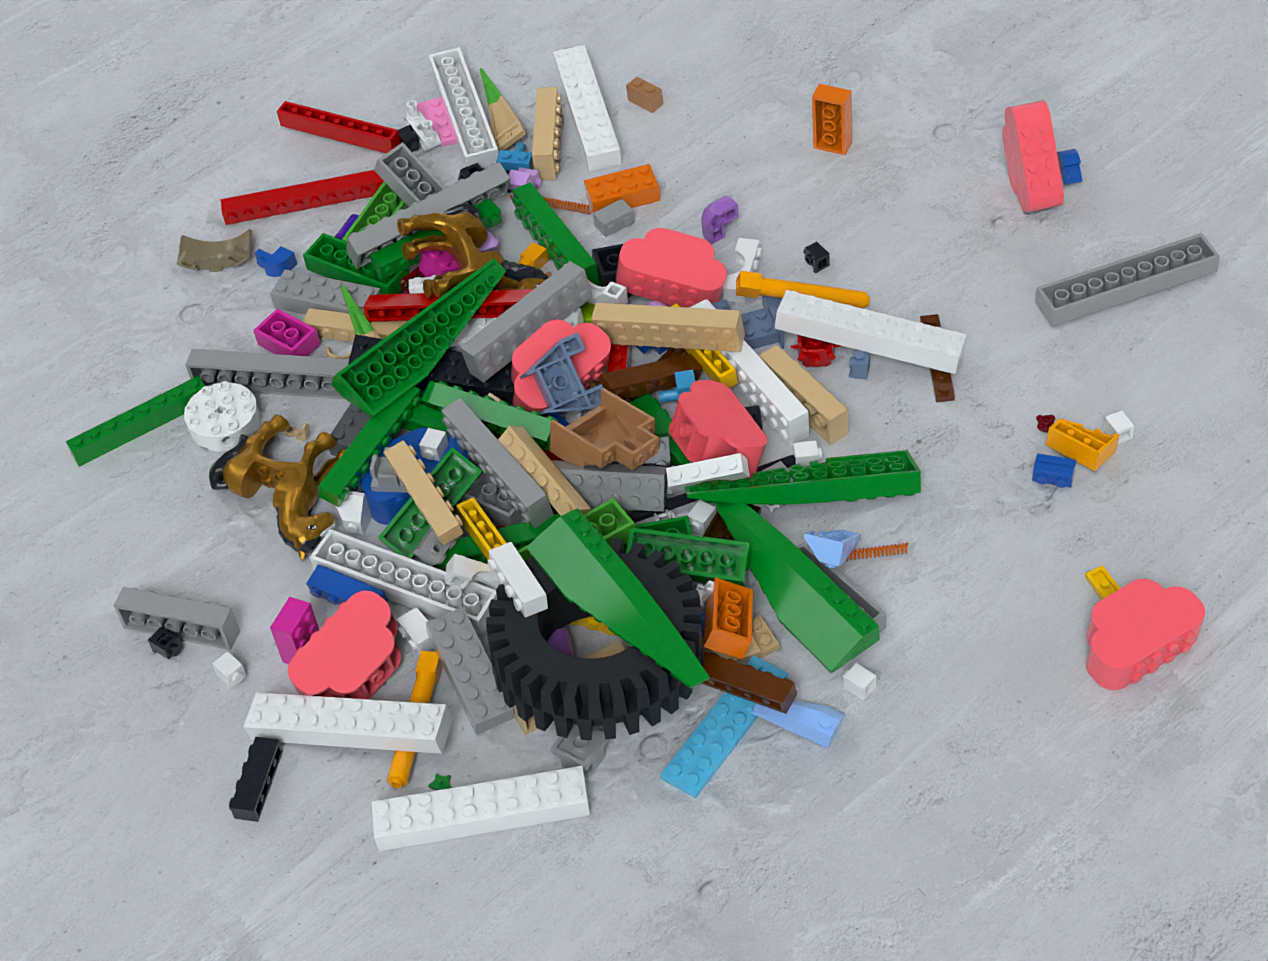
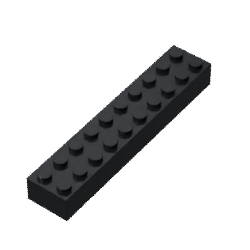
[348,334,514,405]

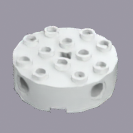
[184,381,261,452]

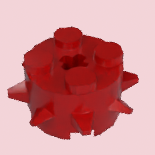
[791,335,841,367]

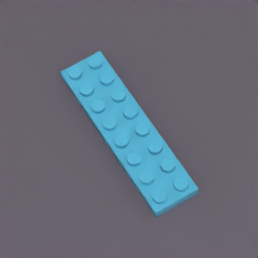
[660,656,788,798]

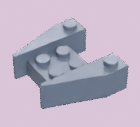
[711,296,784,349]
[520,332,603,416]

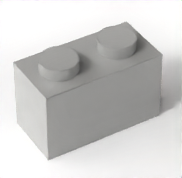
[593,199,635,237]

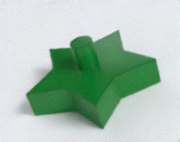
[428,774,451,791]

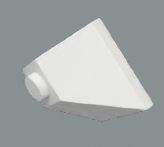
[333,491,372,535]

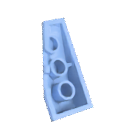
[804,530,861,568]
[752,700,845,749]

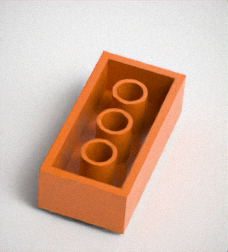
[812,84,852,155]
[584,164,660,213]
[704,577,753,659]

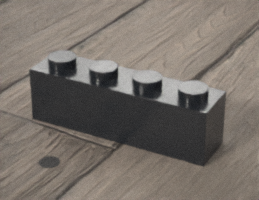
[229,737,283,822]

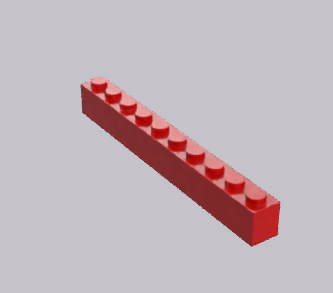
[220,170,384,225]
[363,289,534,322]

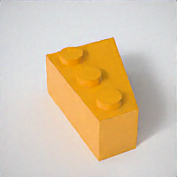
[1046,418,1120,471]

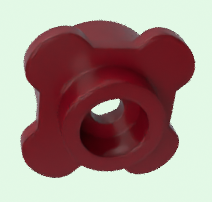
[1036,415,1055,433]

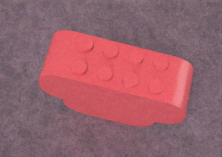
[1002,100,1064,213]
[616,228,727,308]
[511,320,611,418]
[668,380,767,478]
[1086,579,1205,690]
[288,591,401,700]

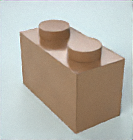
[626,77,663,113]

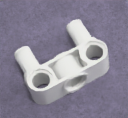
[404,100,441,151]

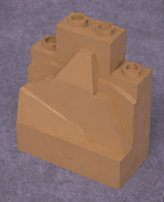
[550,388,659,470]

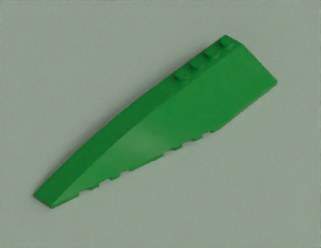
[331,258,506,418]
[685,450,921,505]
[713,501,880,673]

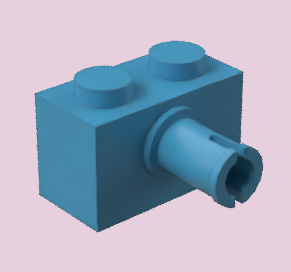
[496,142,534,171]
[658,370,695,403]

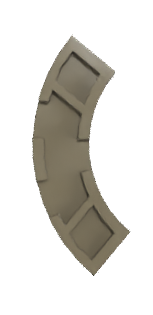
[177,229,252,272]

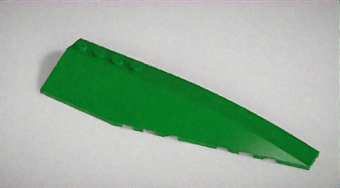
[526,508,709,688]

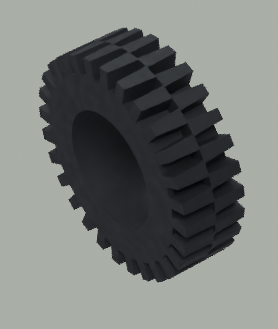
[486,538,705,740]

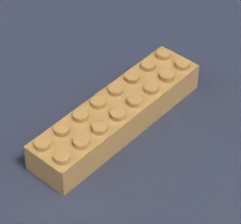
[591,303,745,352]

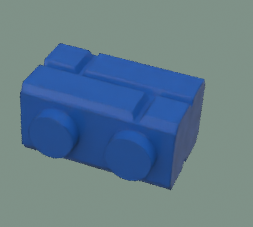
[1032,453,1076,488]

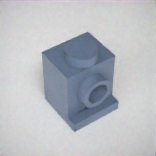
[849,350,870,380]

